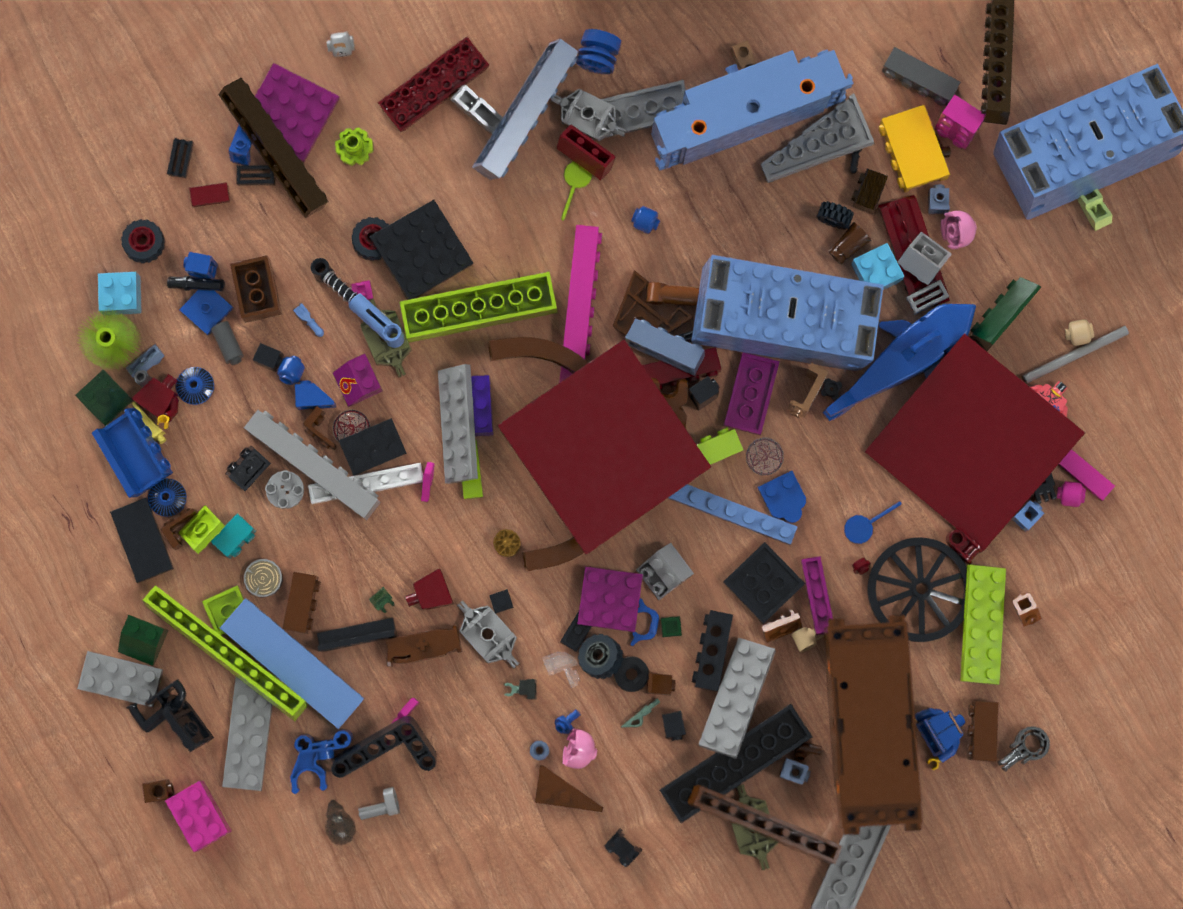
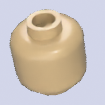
[1065,319,1094,346]

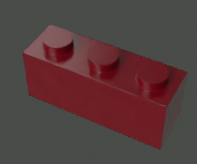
[556,124,616,181]

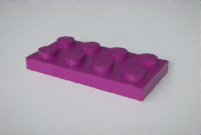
[724,352,780,436]

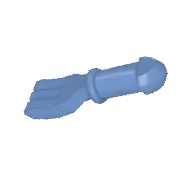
[293,303,324,337]

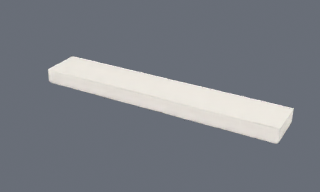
[308,463,423,504]

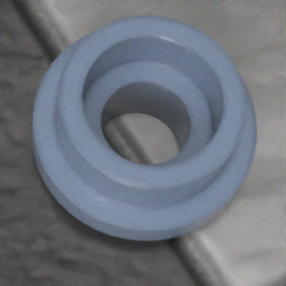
[530,741,549,760]

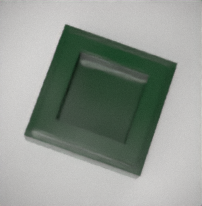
[661,616,682,638]

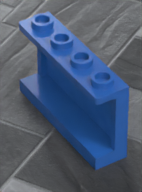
[92,408,173,498]

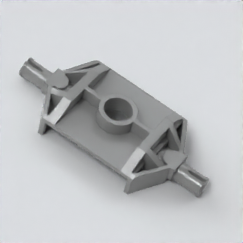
[551,89,627,142]
[457,600,520,669]

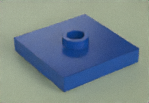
[179,290,233,335]

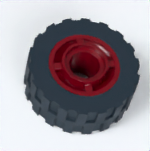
[352,217,389,261]
[121,219,165,263]

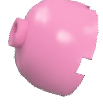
[941,211,977,250]
[562,728,597,769]

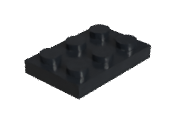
[338,418,407,476]

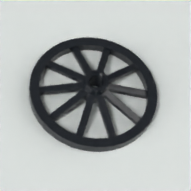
[867,538,967,642]

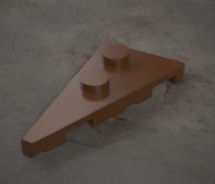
[535,765,603,812]

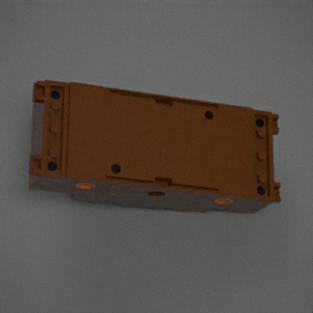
[824,615,923,835]

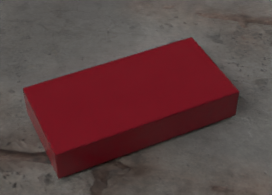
[190,182,230,207]

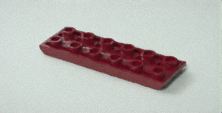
[378,37,490,132]
[878,195,950,310]

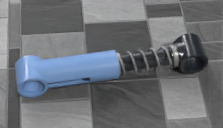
[310,258,405,348]

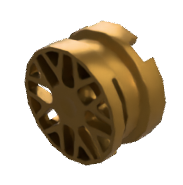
[493,529,521,557]

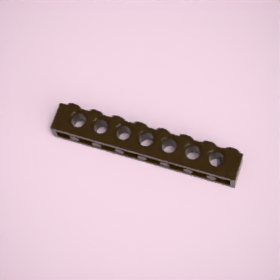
[981,0,1015,125]

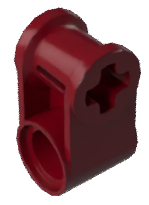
[946,529,983,565]

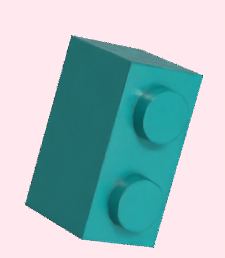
[210,513,257,559]

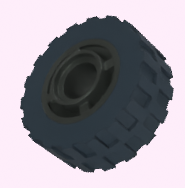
[578,634,623,679]

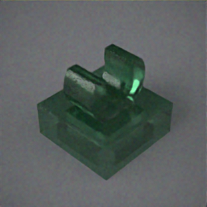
[369,587,395,613]

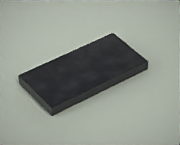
[110,498,174,583]

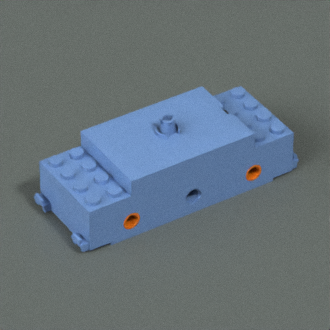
[651,50,853,171]

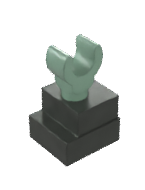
[504,679,537,699]

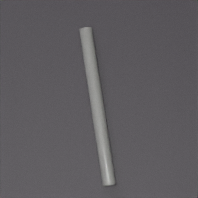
[1022,326,1129,384]

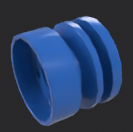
[576,29,622,74]

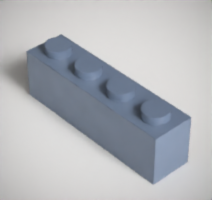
[625,318,705,376]

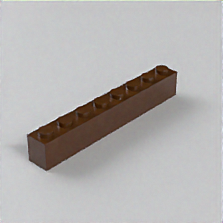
[688,785,842,864]

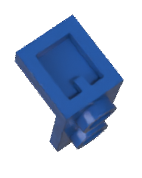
[229,125,252,166]

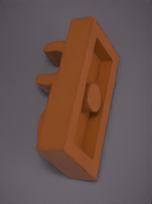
[762,609,803,643]

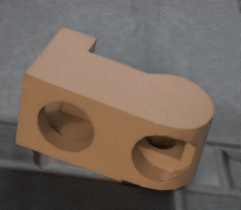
[730,40,756,70]

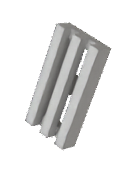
[906,280,949,315]

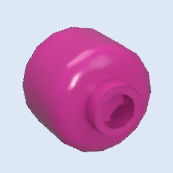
[1057,481,1086,507]

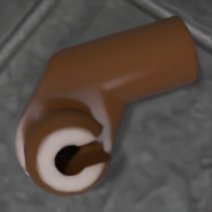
[794,743,822,762]

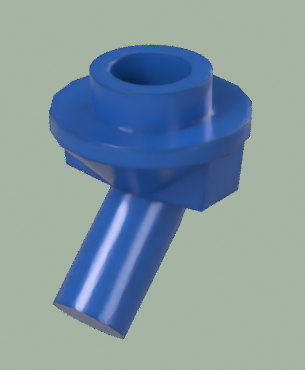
[554,709,581,734]

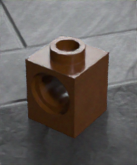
[142,780,174,803]

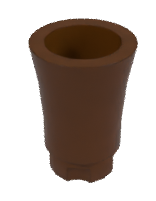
[828,222,871,264]

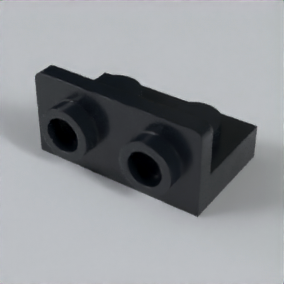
[225,446,271,491]

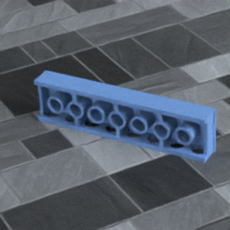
[220,598,364,729]

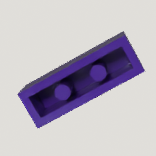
[471,375,494,436]

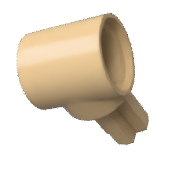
[792,627,824,653]

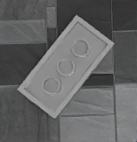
[77,651,163,707]

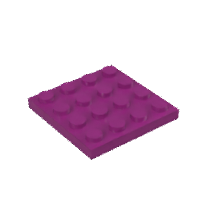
[255,63,340,162]

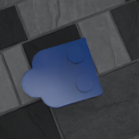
[758,471,806,523]

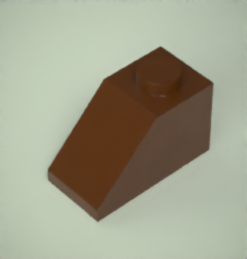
[647,673,676,696]

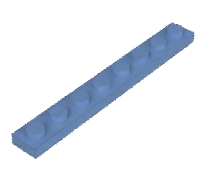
[669,484,797,545]

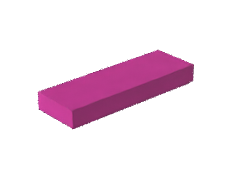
[1058,449,1115,501]

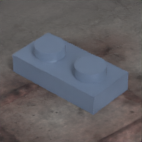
[126,344,165,378]

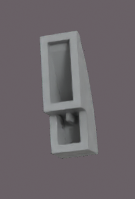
[450,85,503,134]

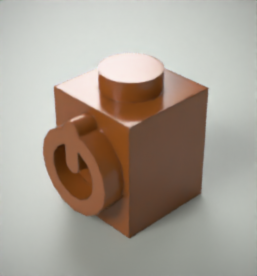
[1012,593,1042,627]

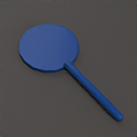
[844,501,902,544]

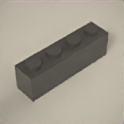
[882,47,961,106]

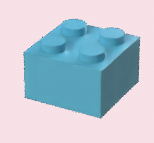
[851,243,905,290]
[98,272,141,315]

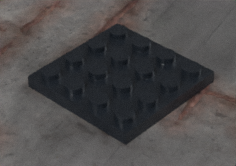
[369,199,474,300]

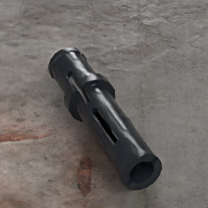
[167,276,225,292]

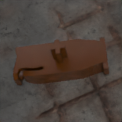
[386,626,462,667]

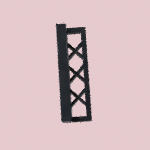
[317,618,397,653]

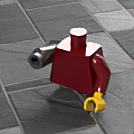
[132,370,179,429]

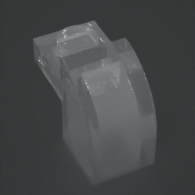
[542,652,580,689]

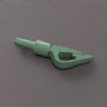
[620,698,660,728]

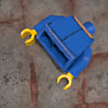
[915,708,965,770]

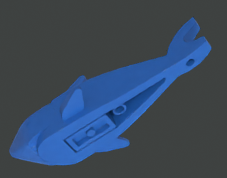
[822,304,976,421]

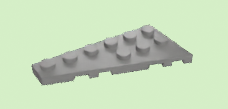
[761,93,874,183]

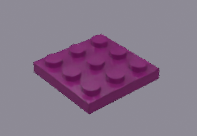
[577,566,643,632]

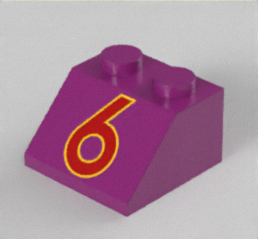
[333,353,383,407]

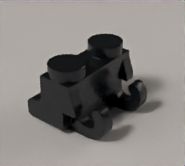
[604,828,643,867]

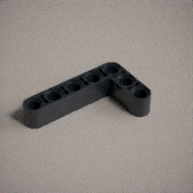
[331,716,437,778]

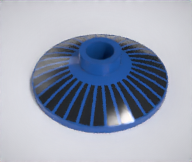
[176,367,214,405]
[148,479,187,517]

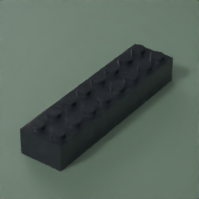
[659,704,813,823]

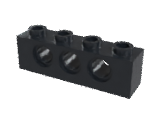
[692,610,733,692]

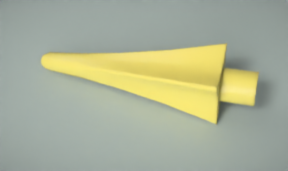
[132,401,166,444]

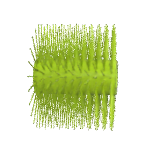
[77,309,140,371]

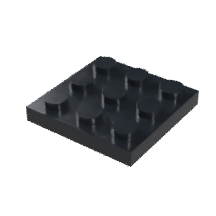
[723,542,805,624]

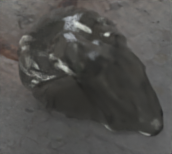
[325,800,356,846]

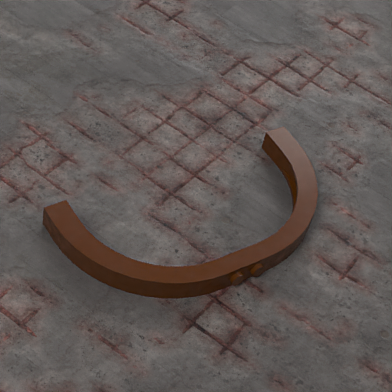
[487,337,588,571]

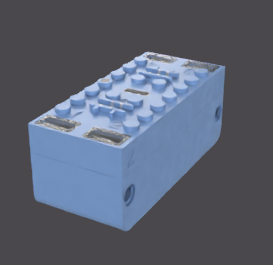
[993,64,1183,220]
[691,255,884,371]

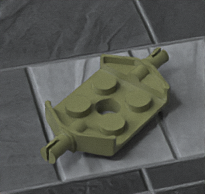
[360,299,412,378]
[731,784,778,870]

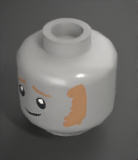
[327,32,355,58]

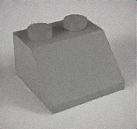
[897,232,952,285]

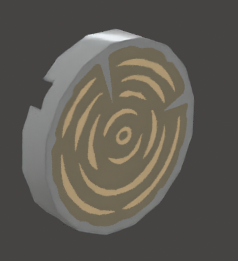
[244,559,283,597]

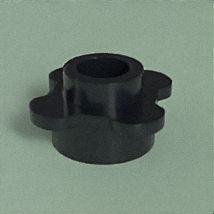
[821,378,842,400]

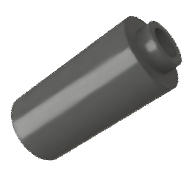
[211,321,244,365]

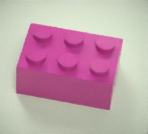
[934,94,984,149]
[165,781,232,852]

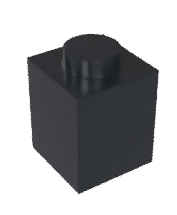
[253,343,284,372]
[662,711,686,741]

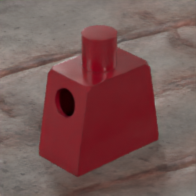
[405,568,454,611]

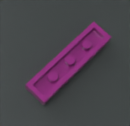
[801,556,833,635]

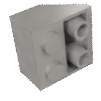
[636,543,694,600]

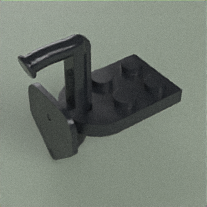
[126,679,214,752]

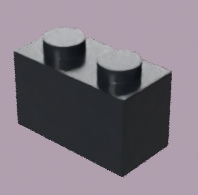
[688,376,720,410]

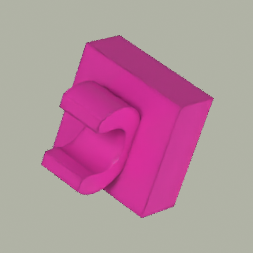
[351,280,374,301]

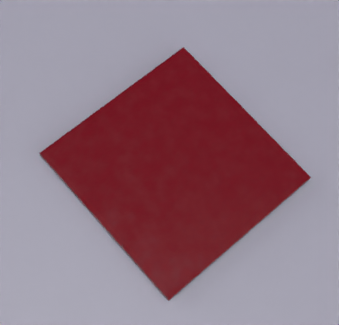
[865,333,1085,551]
[497,339,711,555]

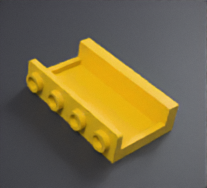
[878,105,950,193]

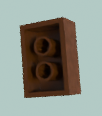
[230,255,282,323]

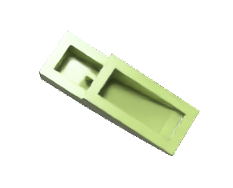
[1077,189,1112,231]

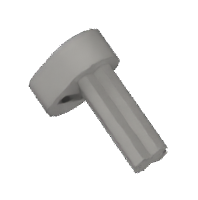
[358,787,400,820]

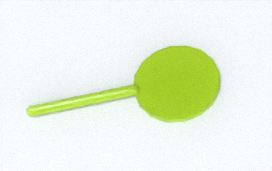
[561,162,592,220]

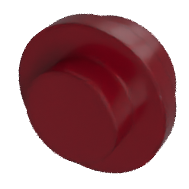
[852,558,871,575]

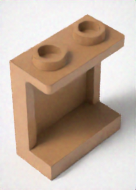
[788,363,829,418]

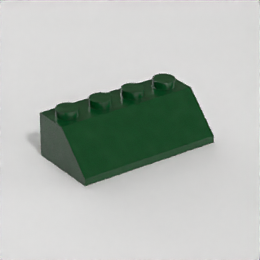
[970,277,1041,351]

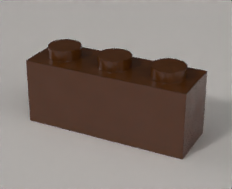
[282,572,321,634]
[967,701,999,762]

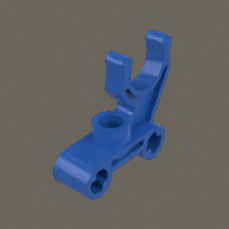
[290,729,353,794]

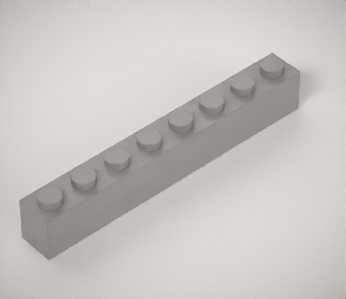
[244,410,381,521]

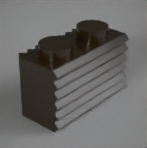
[851,168,888,214]

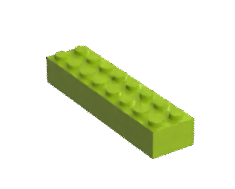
[400,272,558,343]

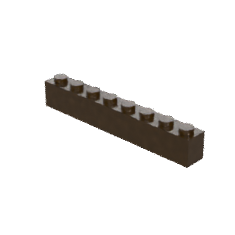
[218,77,329,218]

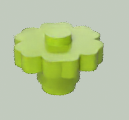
[335,127,374,166]

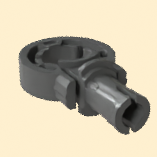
[998,727,1050,772]

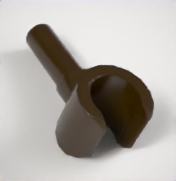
[935,134,951,158]

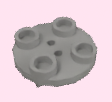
[265,470,304,509]

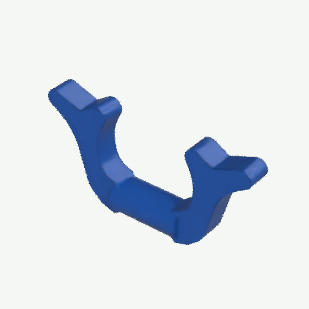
[631,598,659,646]

